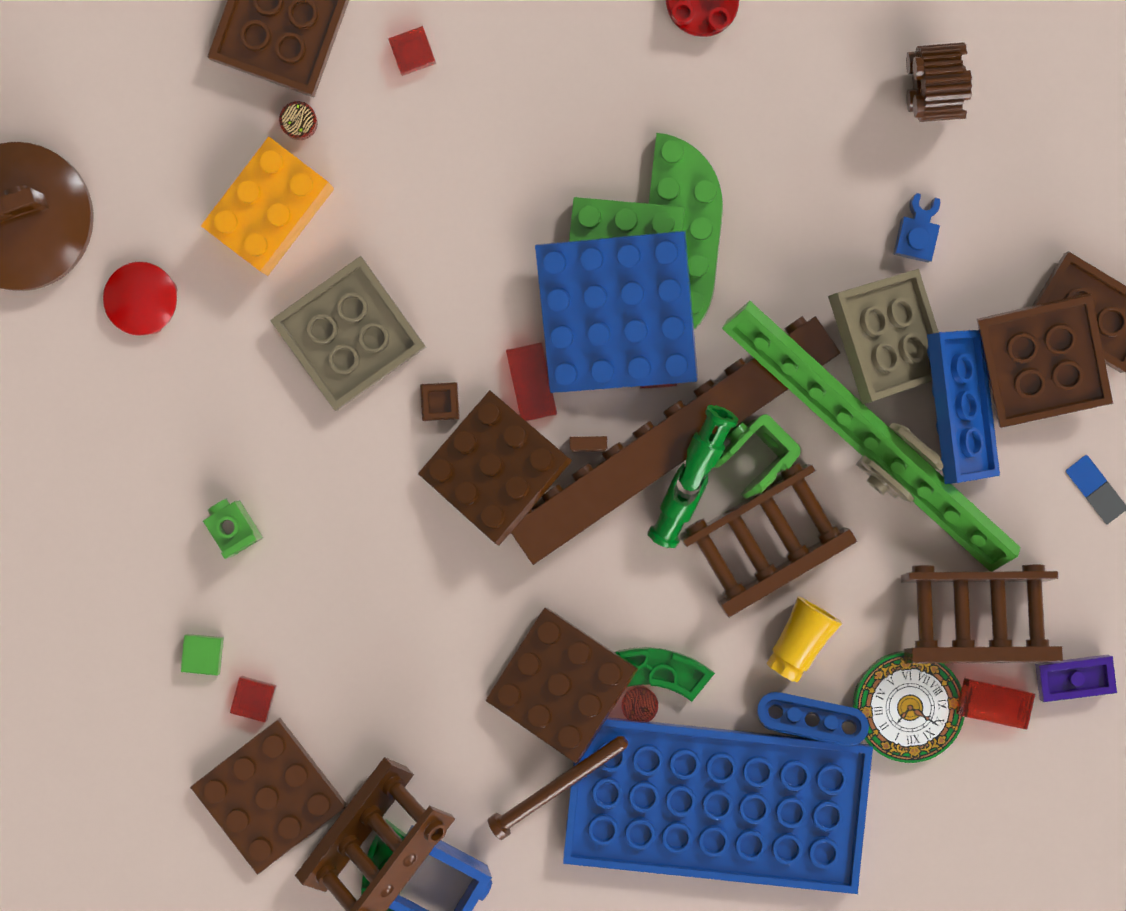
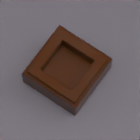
[420,382,460,421]
[570,436,607,452]

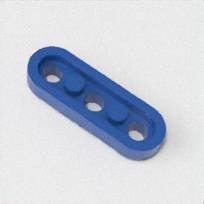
[757,692,869,747]

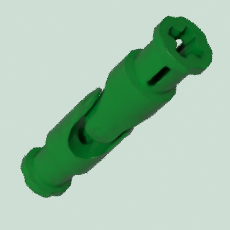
[647,405,738,548]

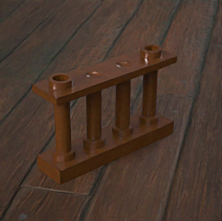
[681,462,857,618]
[901,564,1063,664]
[295,757,455,911]

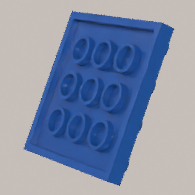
[535,231,698,393]

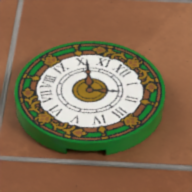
[853,651,965,763]

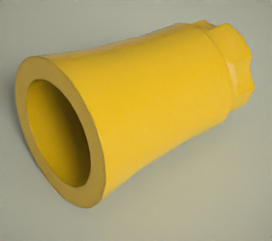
[766,596,843,682]

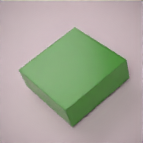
[181,634,224,676]

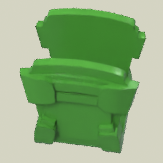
[714,414,801,499]

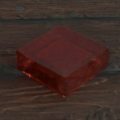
[388,26,436,76]
[230,676,277,722]

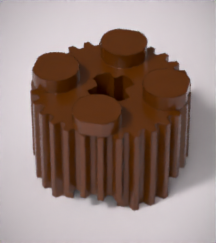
[906,42,972,122]

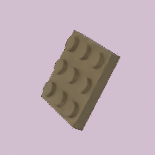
[270,256,426,411]
[828,269,939,404]

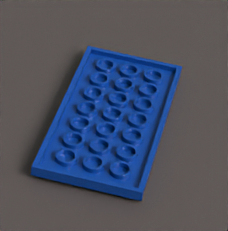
[563,717,873,894]

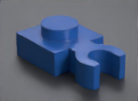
[893,193,940,263]

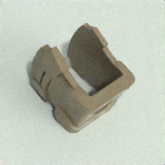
[856,423,944,502]

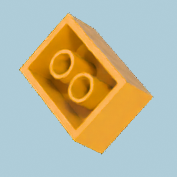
[201,136,334,276]

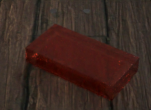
[506,342,557,421]
[956,678,1036,730]

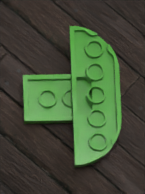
[569,133,723,330]

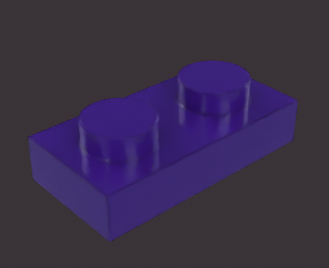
[1035,655,1117,702]

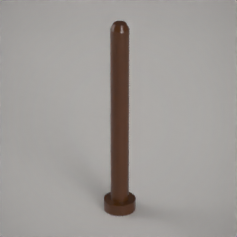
[487,736,628,840]

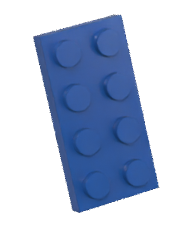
[927,330,1000,484]

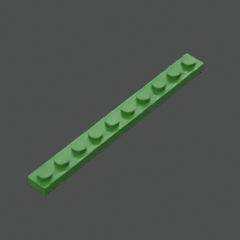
[722,301,1021,572]

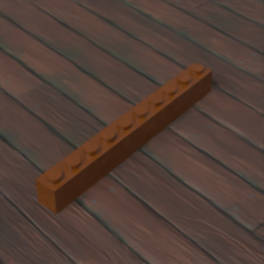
[511,316,841,565]

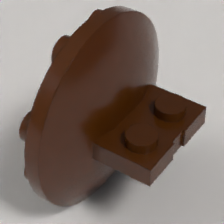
[0,142,94,291]

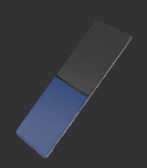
[1066,455,1126,524]

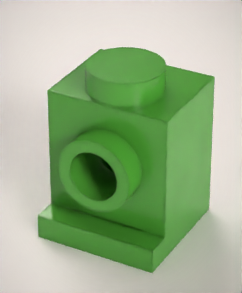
[203,499,263,559]

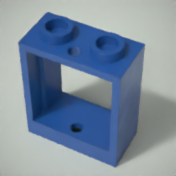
[389,825,492,911]

